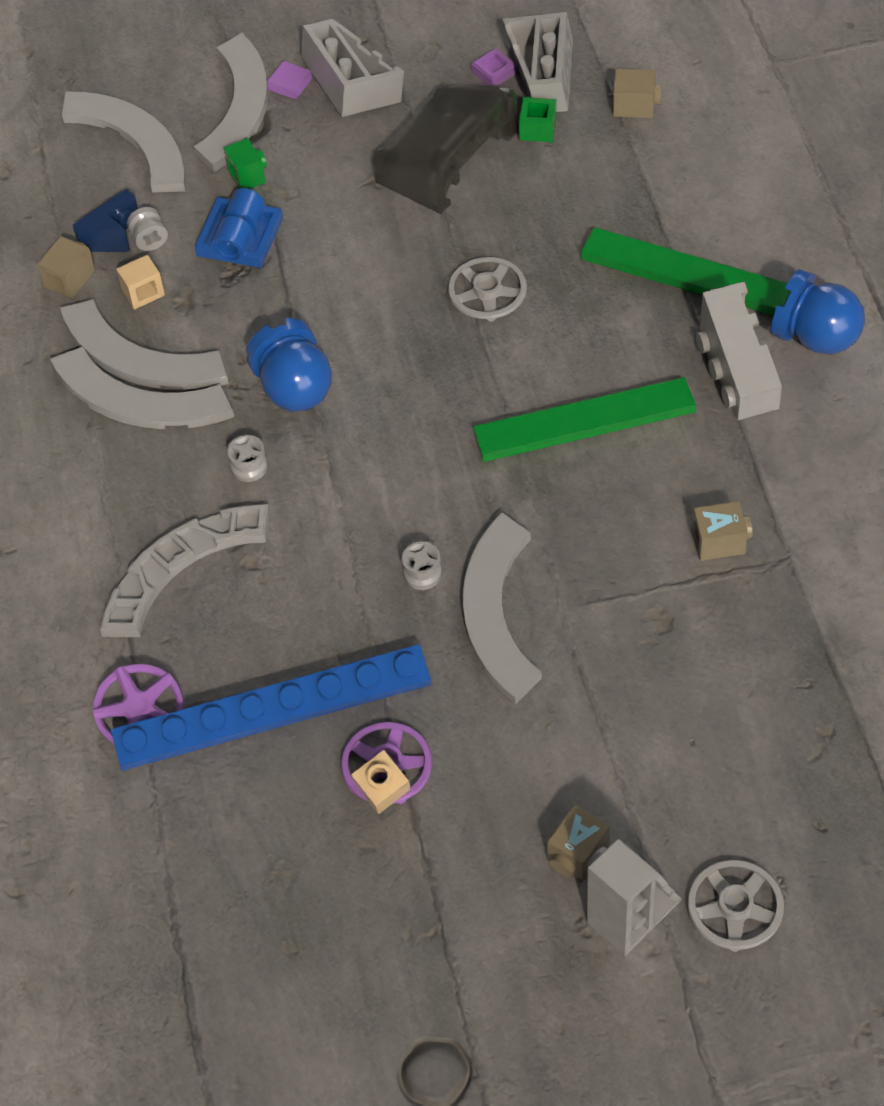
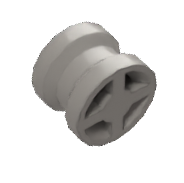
[127,207,168,251]
[227,435,268,482]
[402,541,442,590]

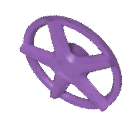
[93,664,183,744]
[341,722,432,804]

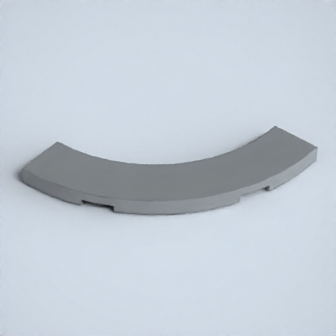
[193,33,268,172]
[62,91,186,192]
[60,299,229,390]
[50,347,234,429]
[100,504,269,637]
[463,512,542,705]

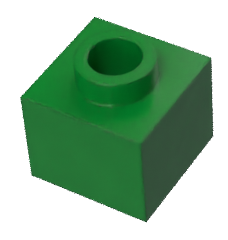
[519,97,557,143]
[223,138,267,189]

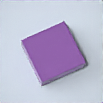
[471,48,517,89]
[267,61,312,100]

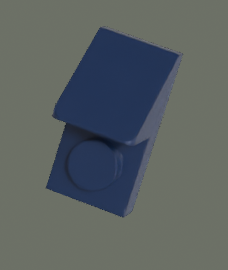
[72,189,138,252]

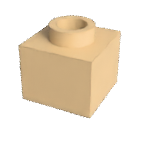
[116,255,165,309]
[351,750,411,814]

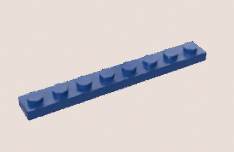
[111,644,431,771]

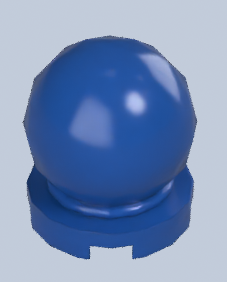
[771,269,865,355]
[246,318,332,412]

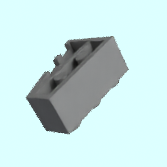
[503,12,573,112]
[301,19,404,117]
[696,282,782,420]
[587,839,682,956]

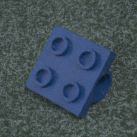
[195,188,283,268]

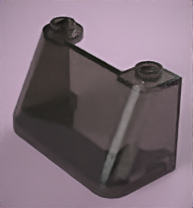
[373,84,518,215]

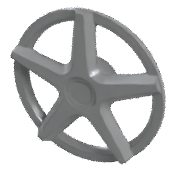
[448,257,527,322]
[688,860,784,952]

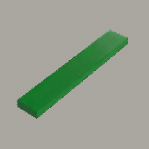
[581,227,791,316]
[473,377,696,462]

